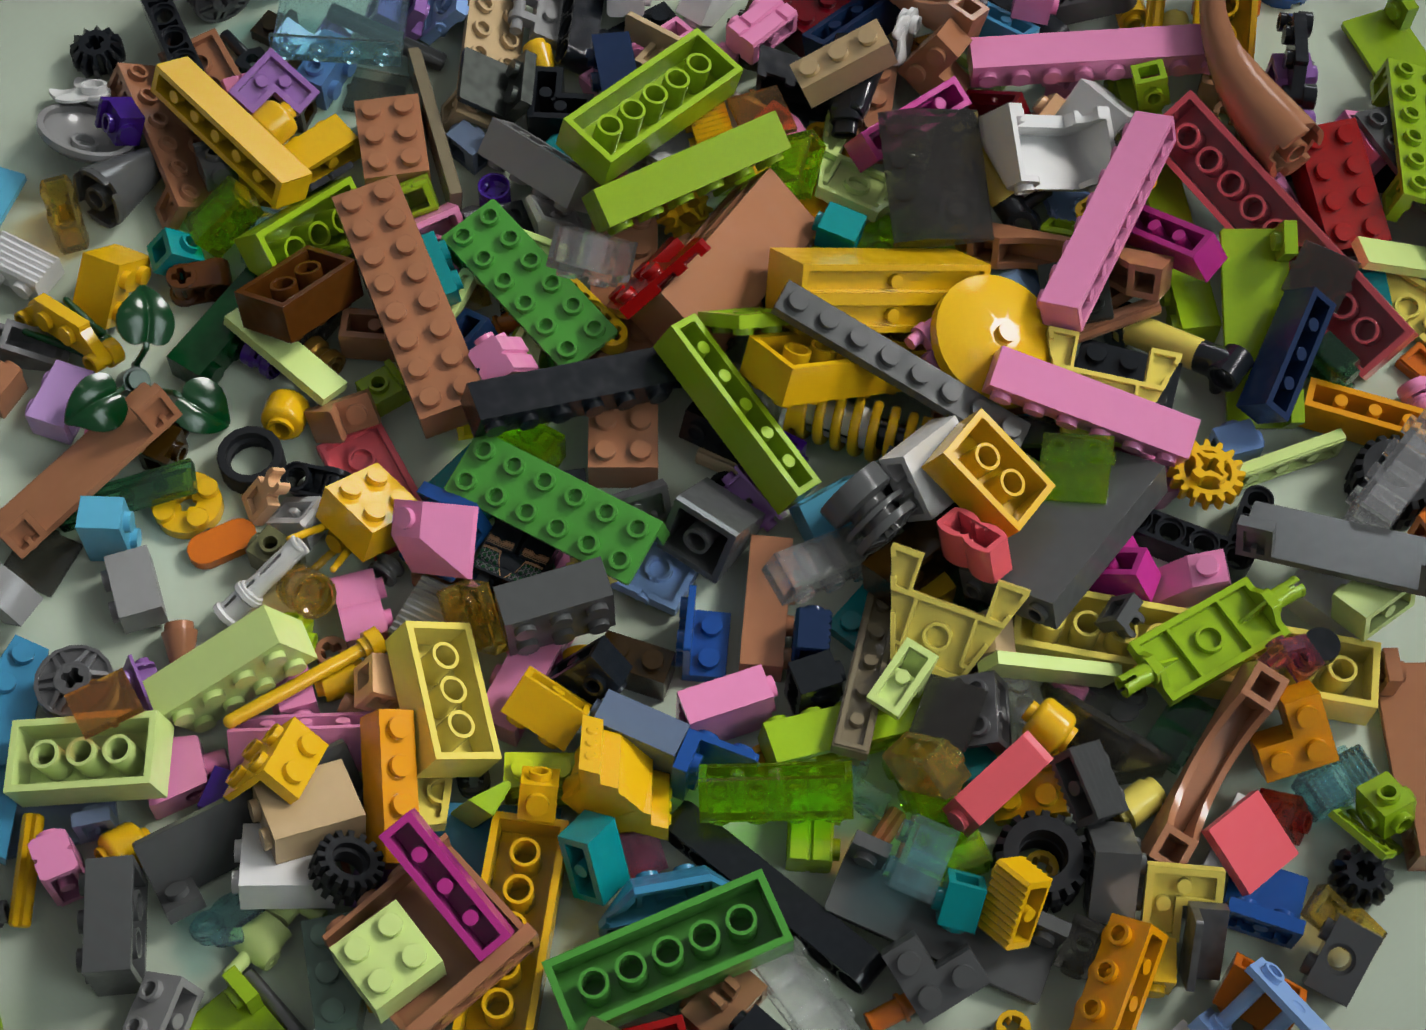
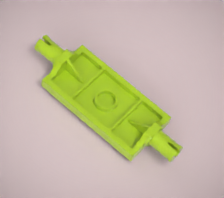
[1114,576,1306,707]

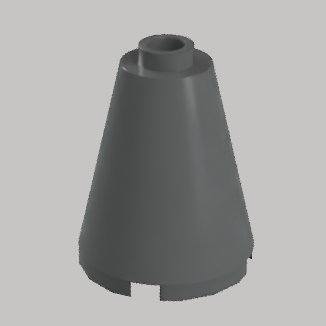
[73,147,162,228]

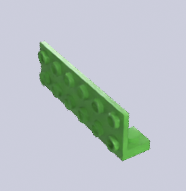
[441,199,618,367]
[444,435,670,585]

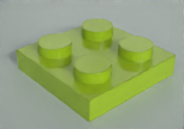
[698,307,790,335]

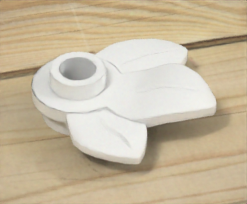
[892,7,922,66]
[49,77,111,105]

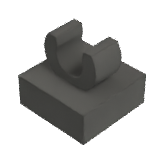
[1094,592,1145,639]

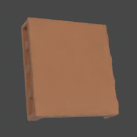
[322,833,540,1030]

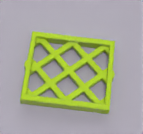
[1328,805,1404,861]

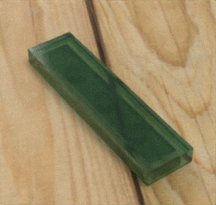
[59,458,198,533]

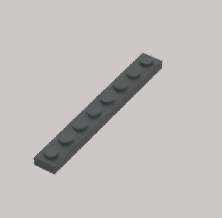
[770,280,1031,448]

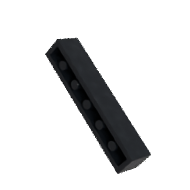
[460,347,677,438]

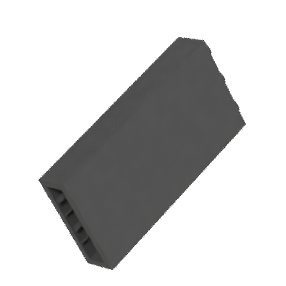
[959,437,1168,630]

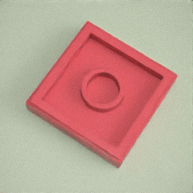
[1201,790,1299,896]

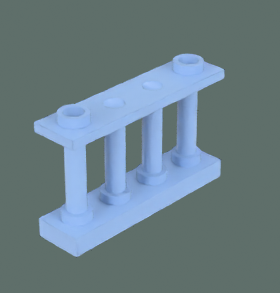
[1187,957,1331,1030]

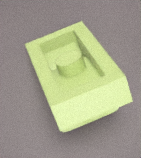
[866,637,939,721]

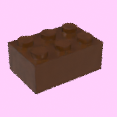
[234,245,364,344]

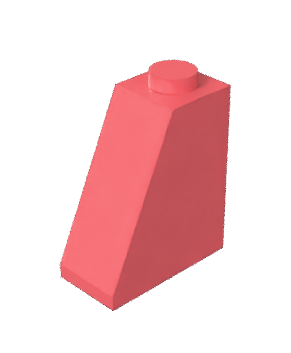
[941,730,1054,838]

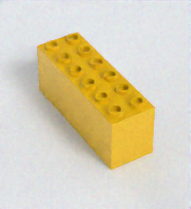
[765,247,991,334]

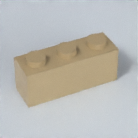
[790,18,898,109]

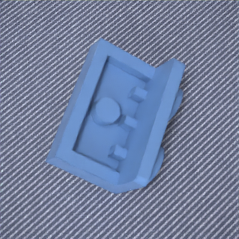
[297,31,357,111]

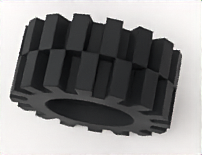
[308,830,385,906]

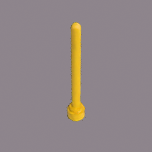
[223,626,387,729]

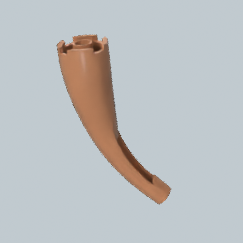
[1199,0,1324,178]

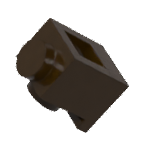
[138,422,189,478]

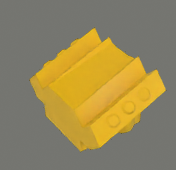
[561,715,672,841]

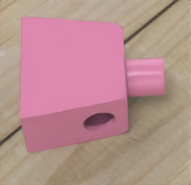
[148,735,230,820]

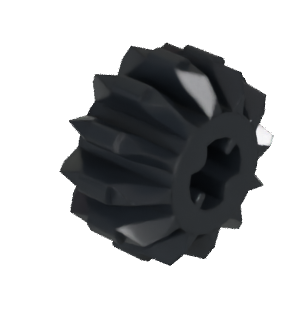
[70,25,126,79]
[1327,843,1395,911]

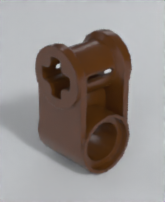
[166,257,233,307]

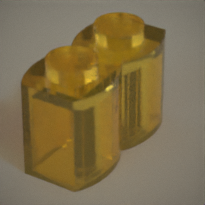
[40,174,90,255]

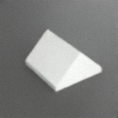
[1055,78,1135,145]

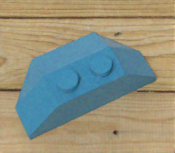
[598,863,730,937]

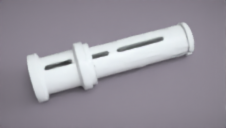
[213,535,309,627]

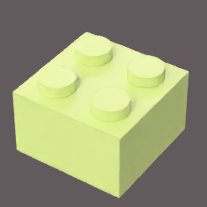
[329,899,447,1023]

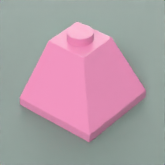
[391,499,479,579]

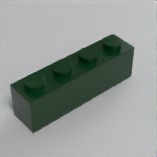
[166,267,258,383]

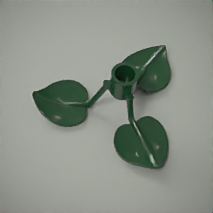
[64,285,230,434]

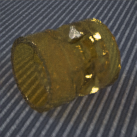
[276,564,337,619]

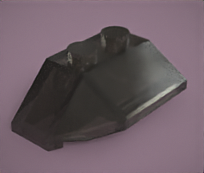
[1035,682,1173,785]

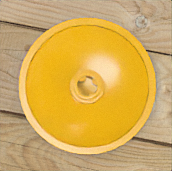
[930,274,1050,409]

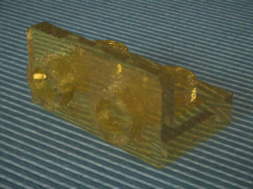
[436,579,508,656]

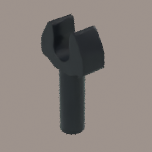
[220,30,265,74]

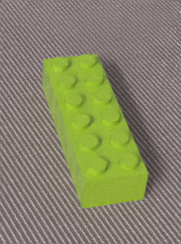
[556,28,744,186]
[581,110,792,237]

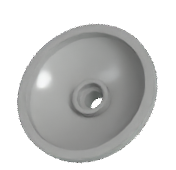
[36,103,135,164]

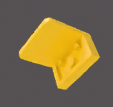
[223,716,329,805]

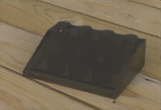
[878,108,994,248]

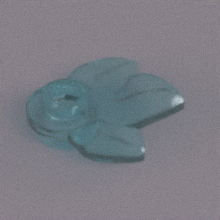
[189,892,265,948]

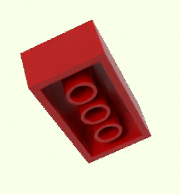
[1291,117,1392,258]

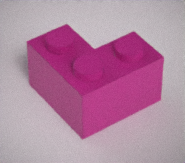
[1088,535,1162,602]

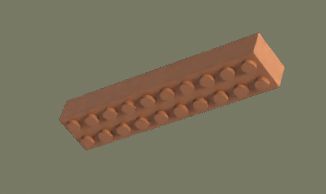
[588,185,658,488]

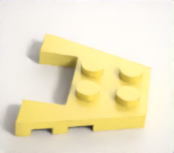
[1046,325,1182,448]
[890,542,1031,678]

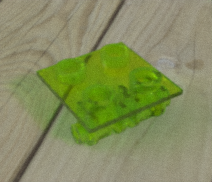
[1039,432,1116,504]

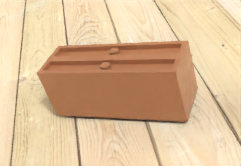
[631,167,816,352]

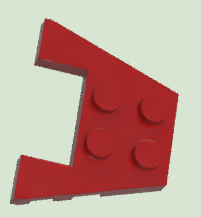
[606,237,711,320]

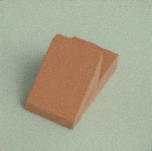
[304,388,381,443]

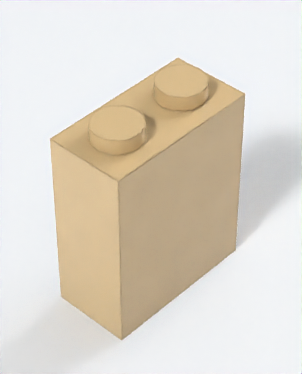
[248,759,366,865]

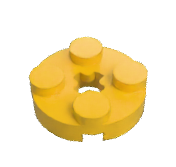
[151,471,224,539]

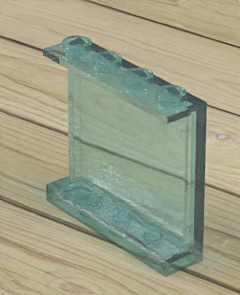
[269,0,410,67]

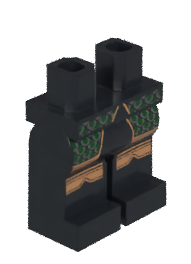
[469,518,559,602]

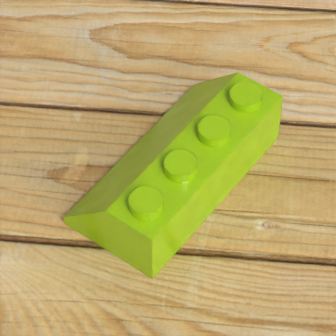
[233,176,357,276]

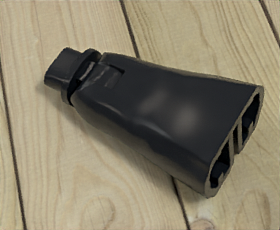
[828,33,894,139]

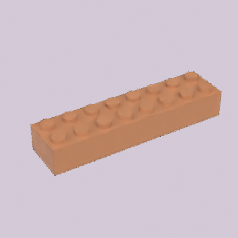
[332,175,481,439]

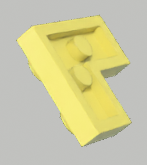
[1140,861,1226,943]

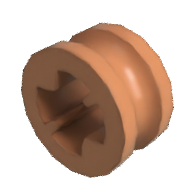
[315,636,348,665]

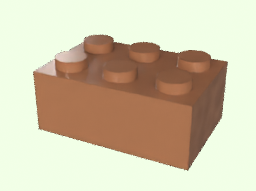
[354,93,432,185]

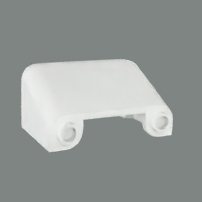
[974,102,1116,196]

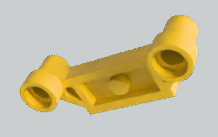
[14,293,125,373]

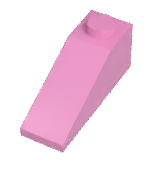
[1152,548,1232,608]

